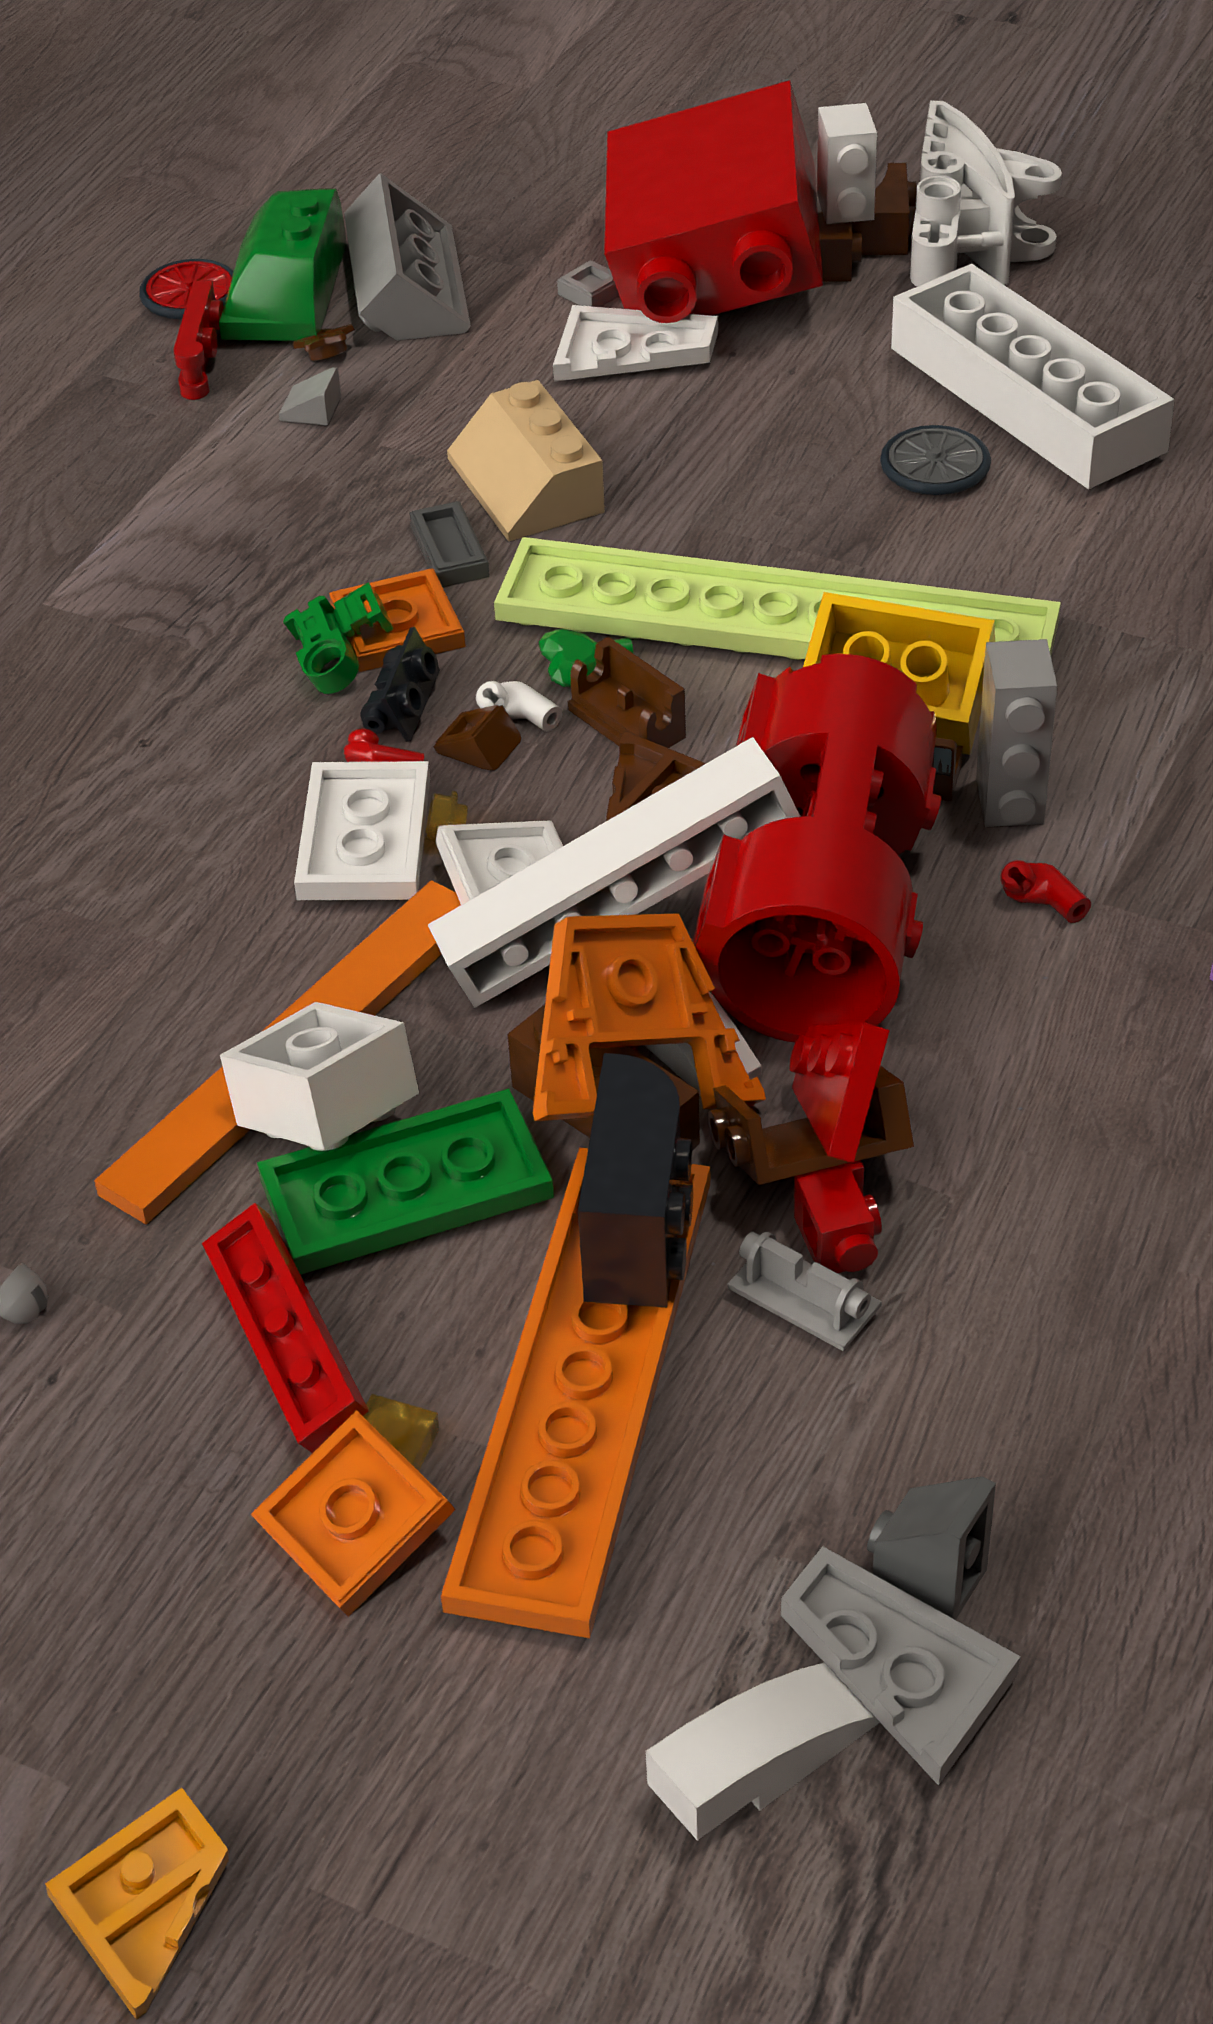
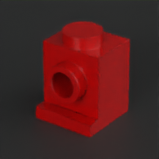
[794,1160,882,1273]

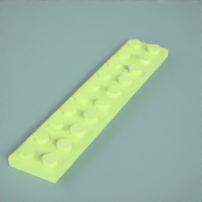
[494,537,1061,660]

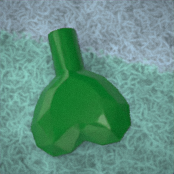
[538,629,634,687]

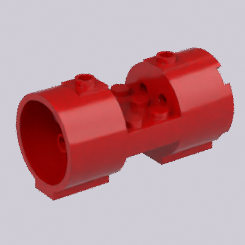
[693,654,941,1043]

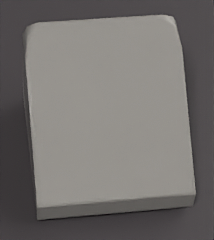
[279,367,341,425]

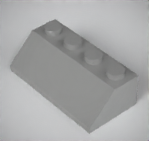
[344,173,471,341]

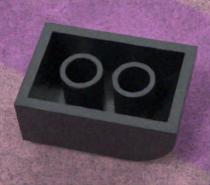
[578,1053,694,1308]

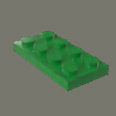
[257,1088,554,1275]

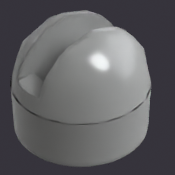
[0,1263,49,1324]

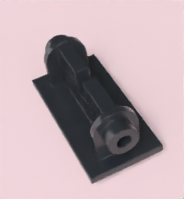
[360,627,440,742]

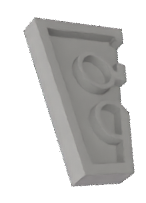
[781,1546,1021,1785]

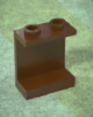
[708,1065,914,1185]

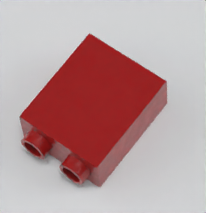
[604,80,823,323]

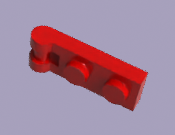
[173,281,224,400]

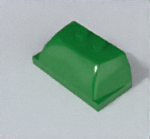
[219,188,347,341]

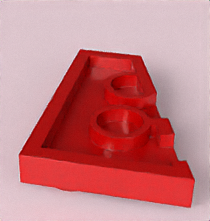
[789,1022,890,1163]

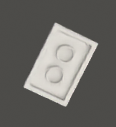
[294,761,430,900]

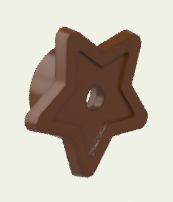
[293,324,355,361]

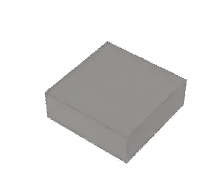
[557,260,619,307]

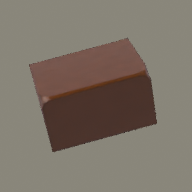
[433,705,521,770]

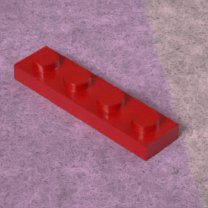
[202,1203,369,1453]

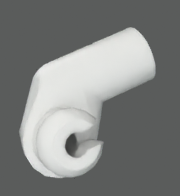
[476,681,562,732]

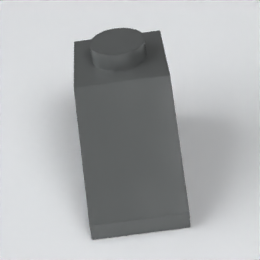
[867,1476,996,1620]

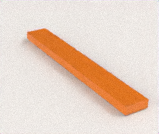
[94,880,461,1225]

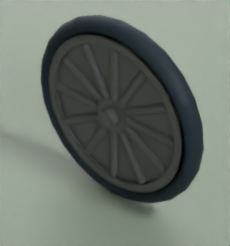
[880,425,991,495]

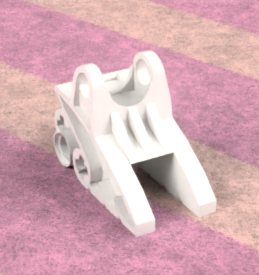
[910,101,1062,287]

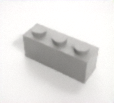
[976,639,1057,827]

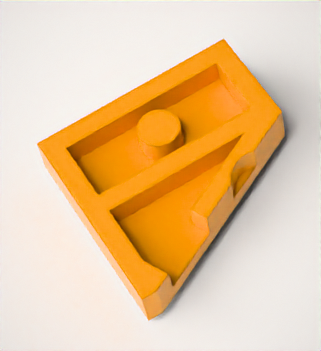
[45,1787,229,2020]

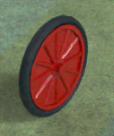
[139,258,234,319]

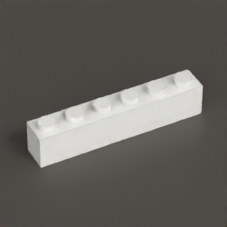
[428,737,800,1008]

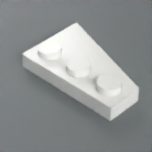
[553,305,718,381]

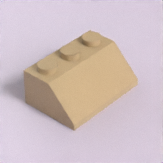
[447,380,605,542]

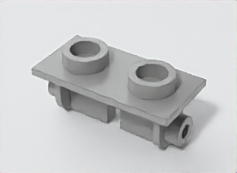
[727,1232,882,1351]

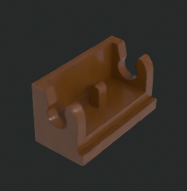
[567,637,686,748]

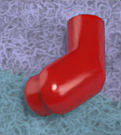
[1000,860,1091,923]

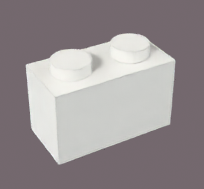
[817,103,877,224]

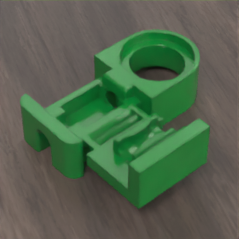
[283,582,394,694]

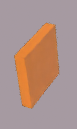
[329,569,466,672]
[250,1410,456,1617]

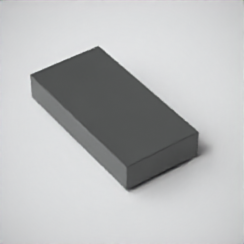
[409,501,490,587]

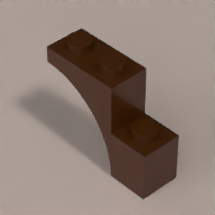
[818,163,917,282]

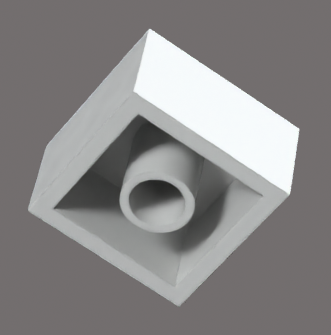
[220,1002,419,1151]

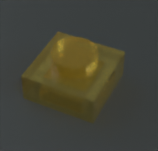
[363,1394,440,1471]

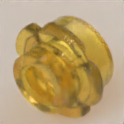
[425,791,468,841]

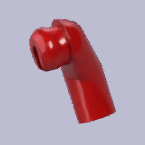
[344,728,424,762]

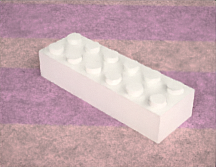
[891,263,1174,490]

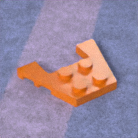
[533,913,766,1121]

